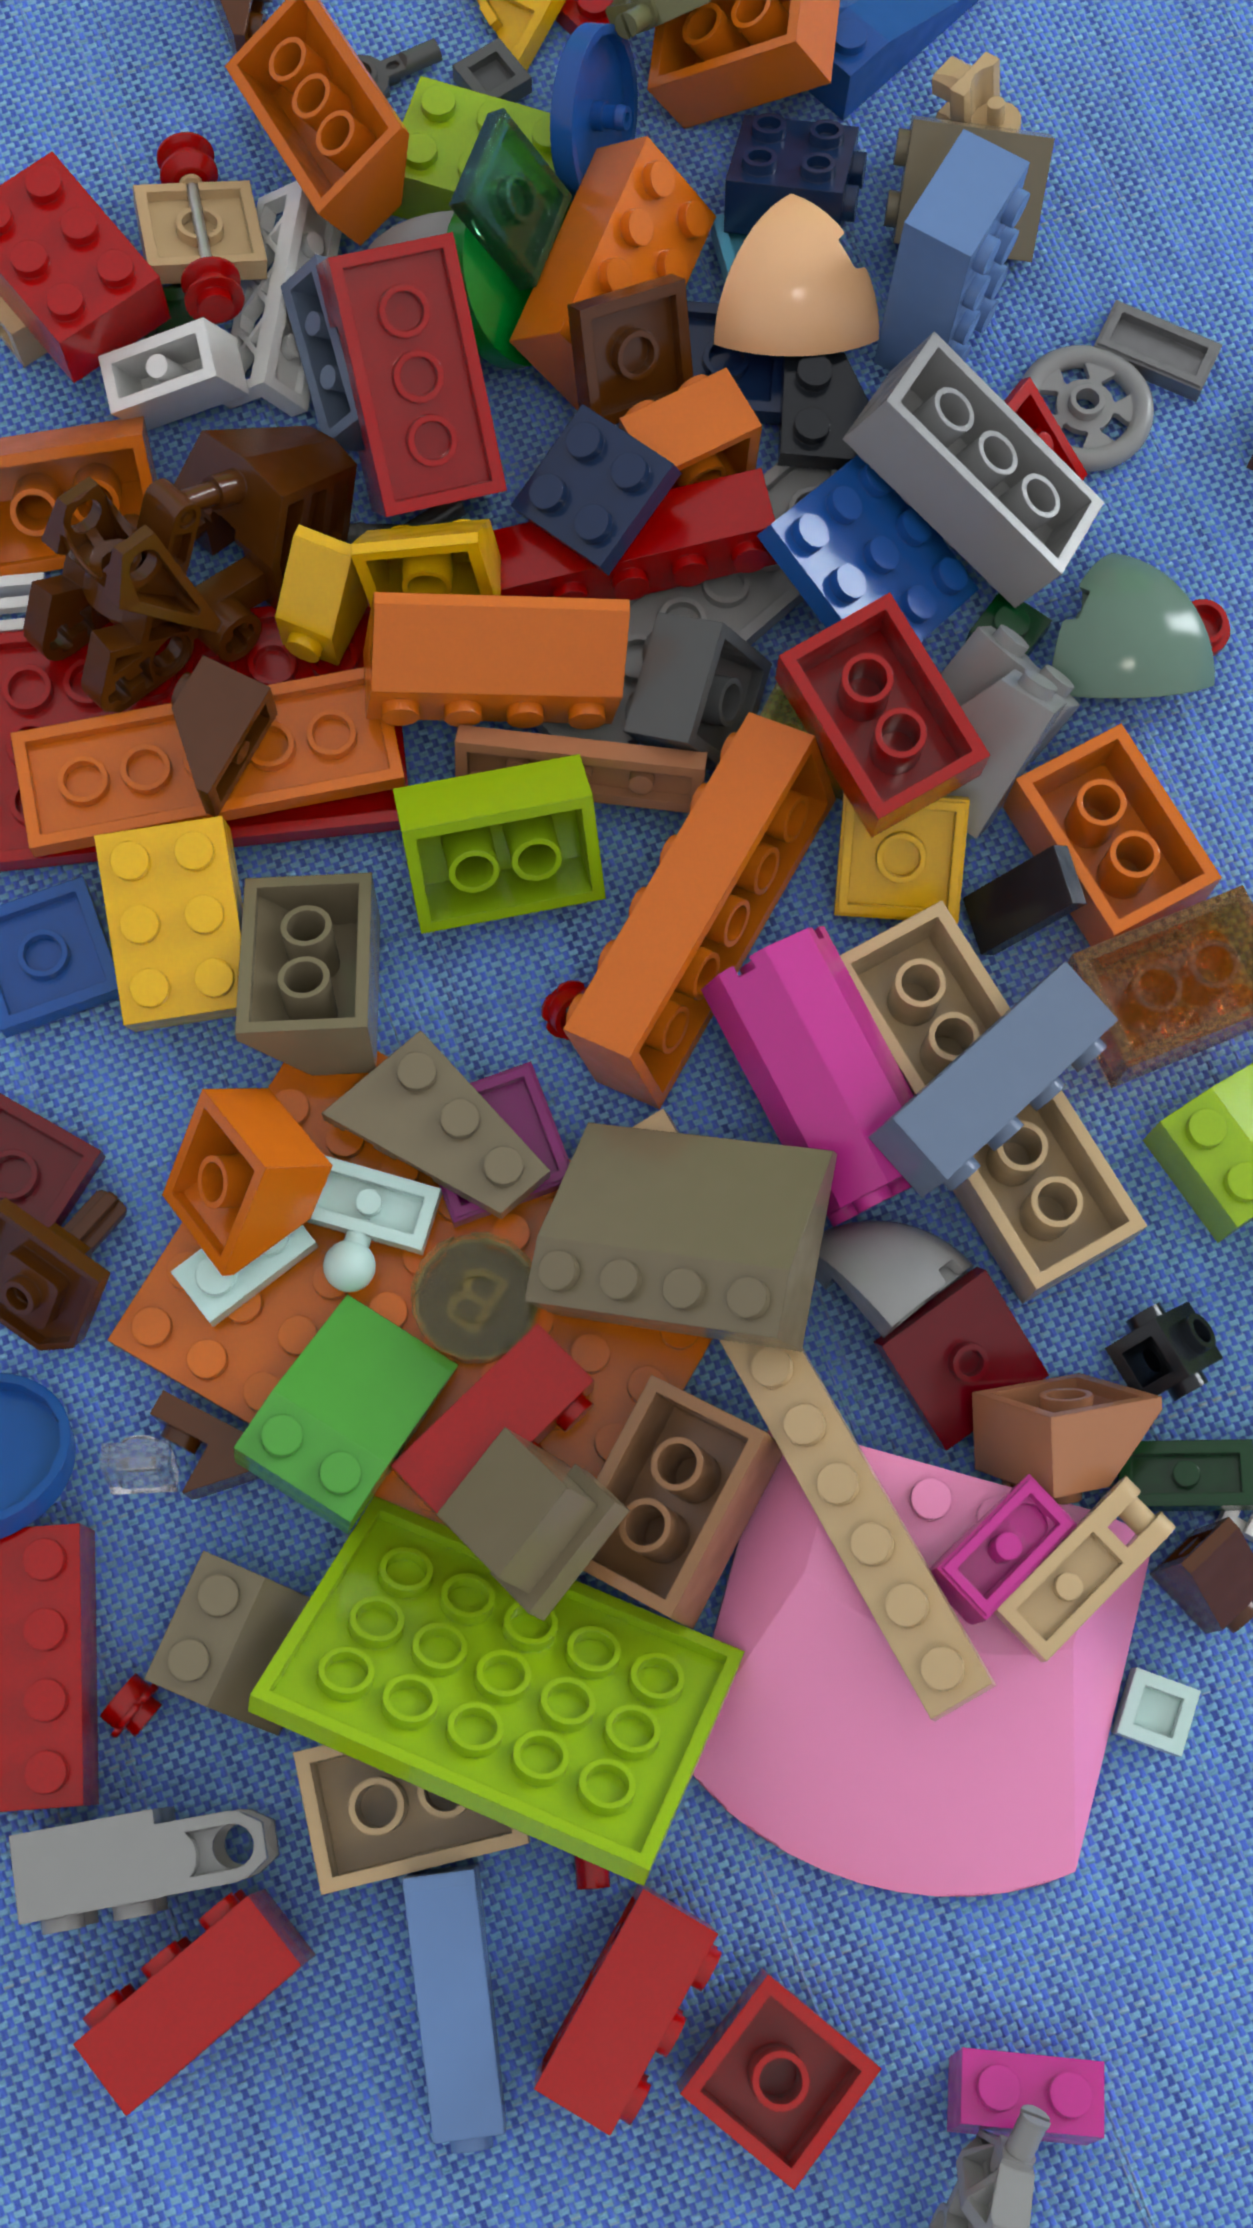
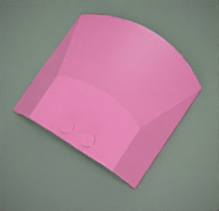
[693,1430,1150,1897]

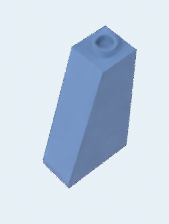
[402,1864,507,2154]

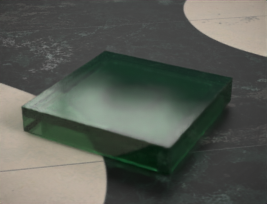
[449,108,572,291]

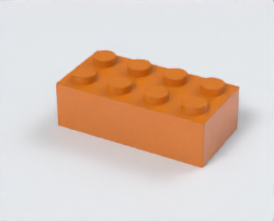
[509,136,716,411]

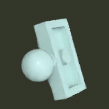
[307,1156,442,1292]

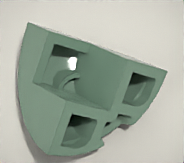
[1052,553,1215,698]

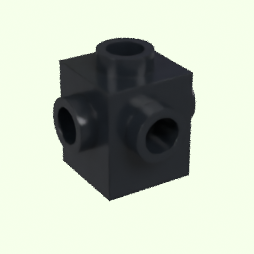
[1105,1302,1223,1401]

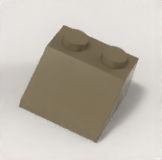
[144,1550,310,1736]

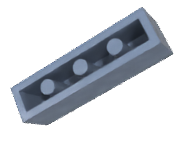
[868,961,1118,1197]

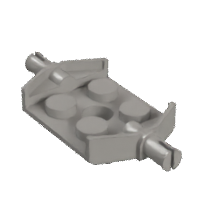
[929,2104,1051,2228]

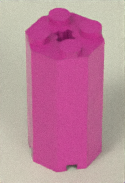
[701,926,914,1227]

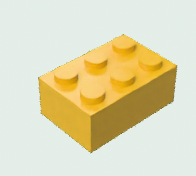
[94,816,243,1032]

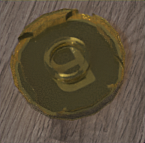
[411,1232,541,1364]

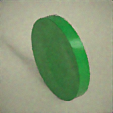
[447,186,557,370]

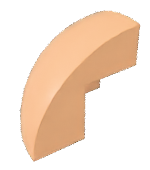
[713,193,879,356]

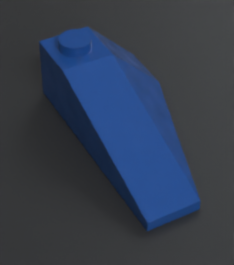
[808,0,979,121]

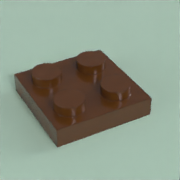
[567,274,693,425]

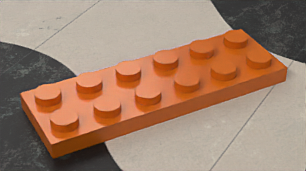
[10,667,406,857]

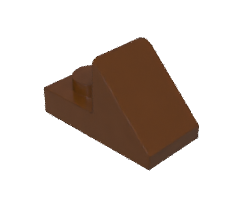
[150,1390,259,1500]

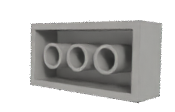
[843,331,1104,608]

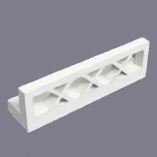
[223,180,342,417]

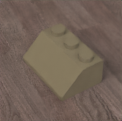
[235,872,380,1076]

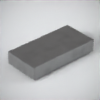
[1094,300,1222,402]

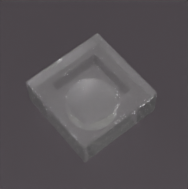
[100,1435,179,1495]

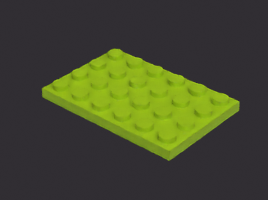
[248,1496,745,1886]

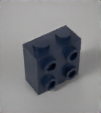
[724,113,867,242]

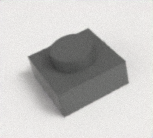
[452,38,532,103]

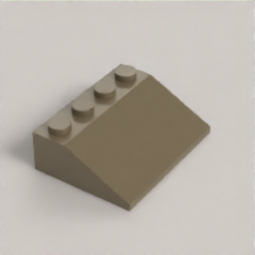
[524,1122,837,1352]

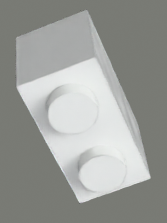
[98,317,249,431]

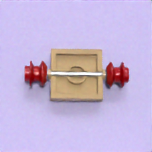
[133,132,267,324]

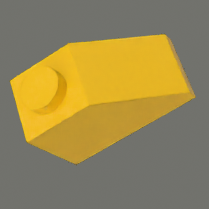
[275,524,368,666]

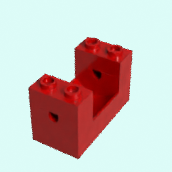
[316,232,507,517]

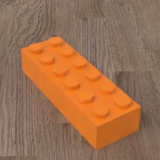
[563,712,836,1110]

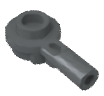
[357,38,442,99]

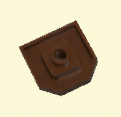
[0,1190,127,1351]

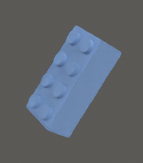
[874,129,1030,371]

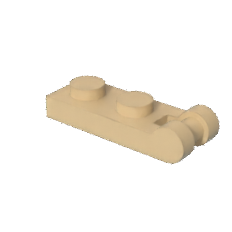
[994,1476,1176,1662]

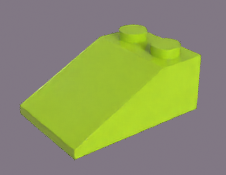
[1142,1063,1253,1243]

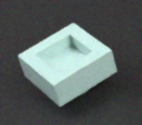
[1111,1667,1201,1757]

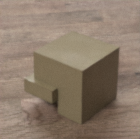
[437,1427,630,1621]

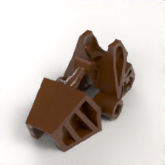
[23,426,357,713]

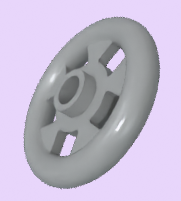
[1022,345,1154,472]

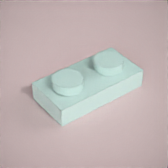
[171,1225,318,1327]

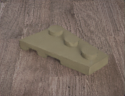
[321,1030,550,1219]

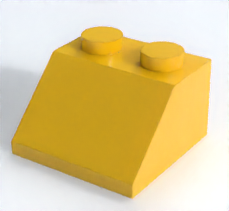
[350,519,501,607]

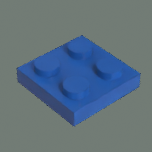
[0,876,119,1038]

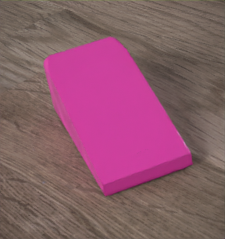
[929,1474,1077,1625]

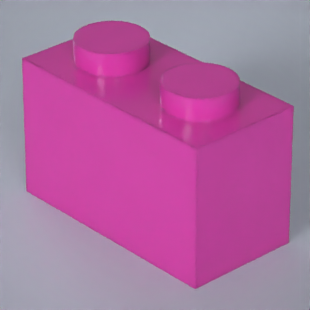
[947,2047,1104,2146]

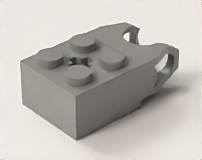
[9,1806,280,1935]

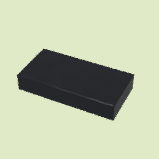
[962,845,1087,955]

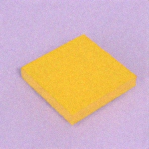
[834,792,970,924]

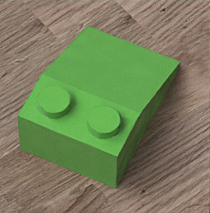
[233,1294,458,1534]

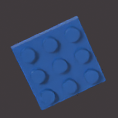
[757,455,979,642]

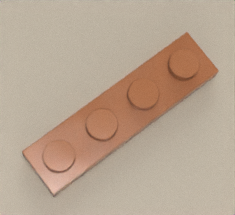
[455,724,708,813]

